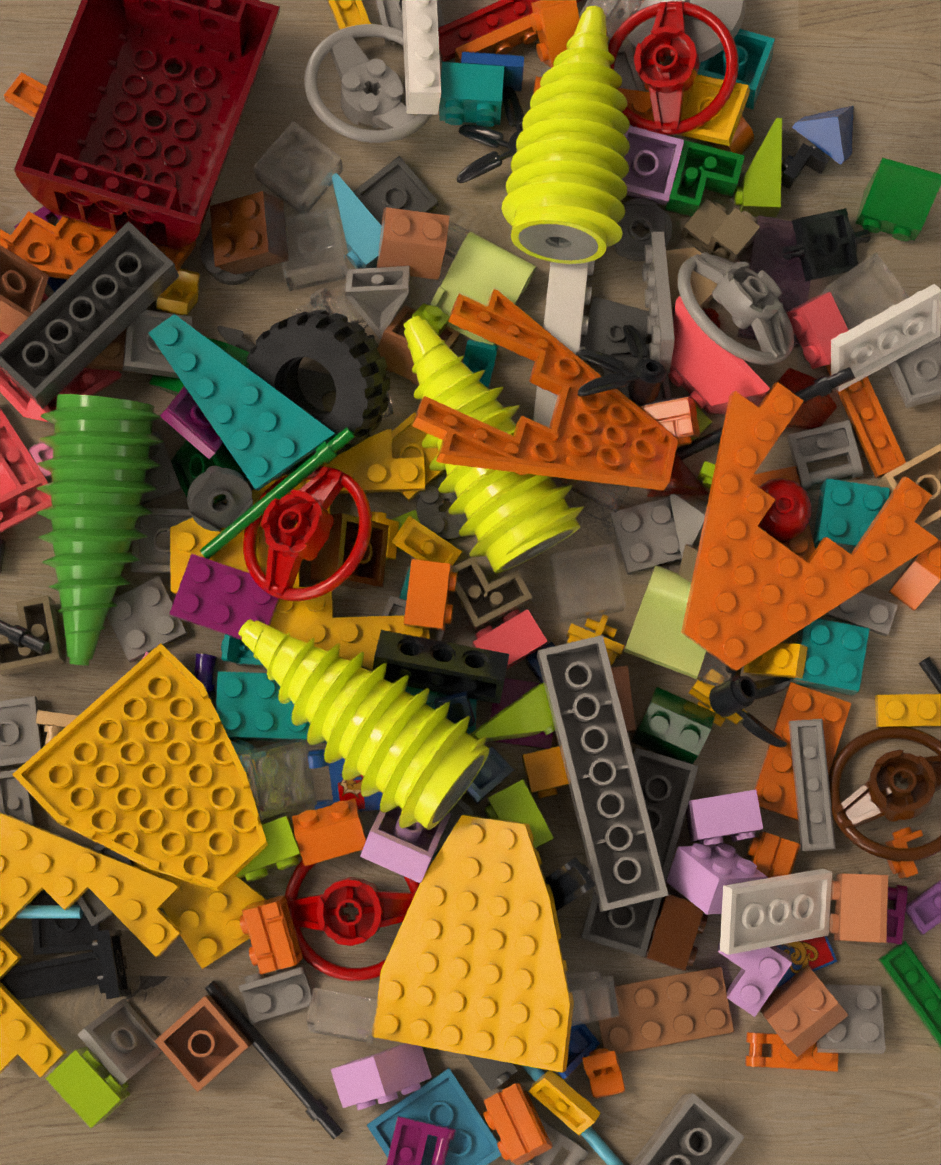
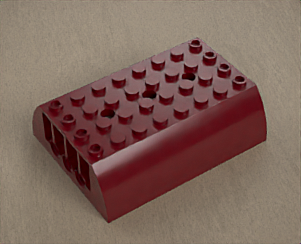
[14,0,280,249]

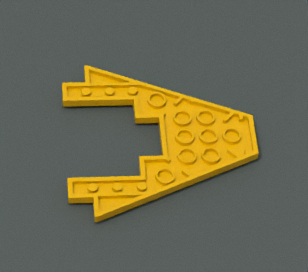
[170,429,430,670]
[0,812,182,1077]

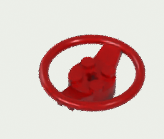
[608,1,739,135]
[243,466,372,601]
[285,838,420,981]

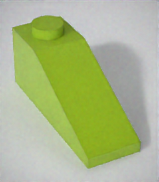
[734,118,782,217]
[470,682,555,742]

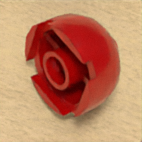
[758,478,812,542]

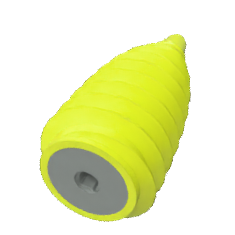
[501,6,630,264]
[403,316,585,574]
[238,619,490,830]

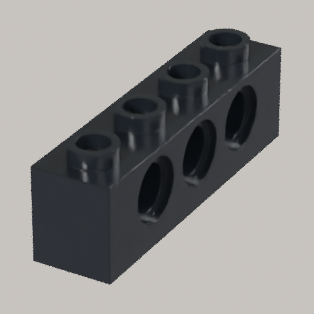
[372,630,509,704]

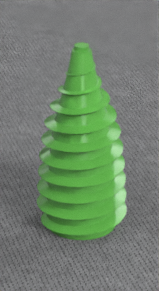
[37,394,164,666]

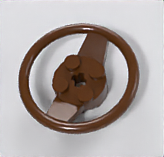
[828,727,941,861]

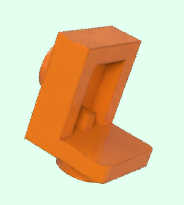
[885,826,924,879]
[582,1048,625,1099]

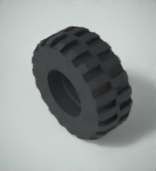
[247,310,390,458]

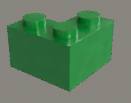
[665,140,744,217]

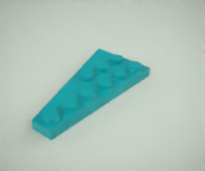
[148,314,337,491]

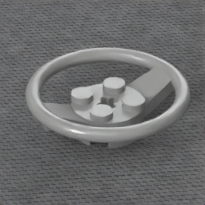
[304,24,432,143]
[678,252,794,365]

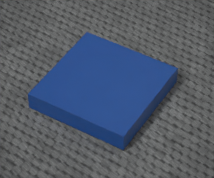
[461,52,524,91]

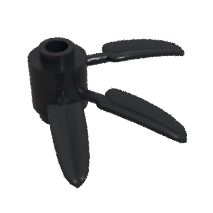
[457,87,524,184]
[576,325,666,406]
[709,665,791,748]

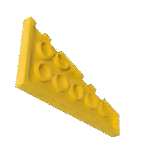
[132,860,267,969]

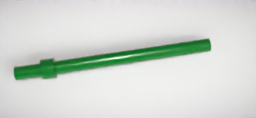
[200,427,356,559]

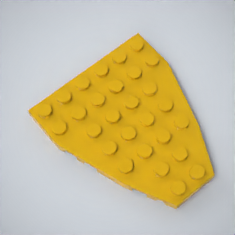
[12,643,268,891]
[373,814,574,1073]

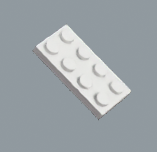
[831,284,941,392]
[720,869,832,955]

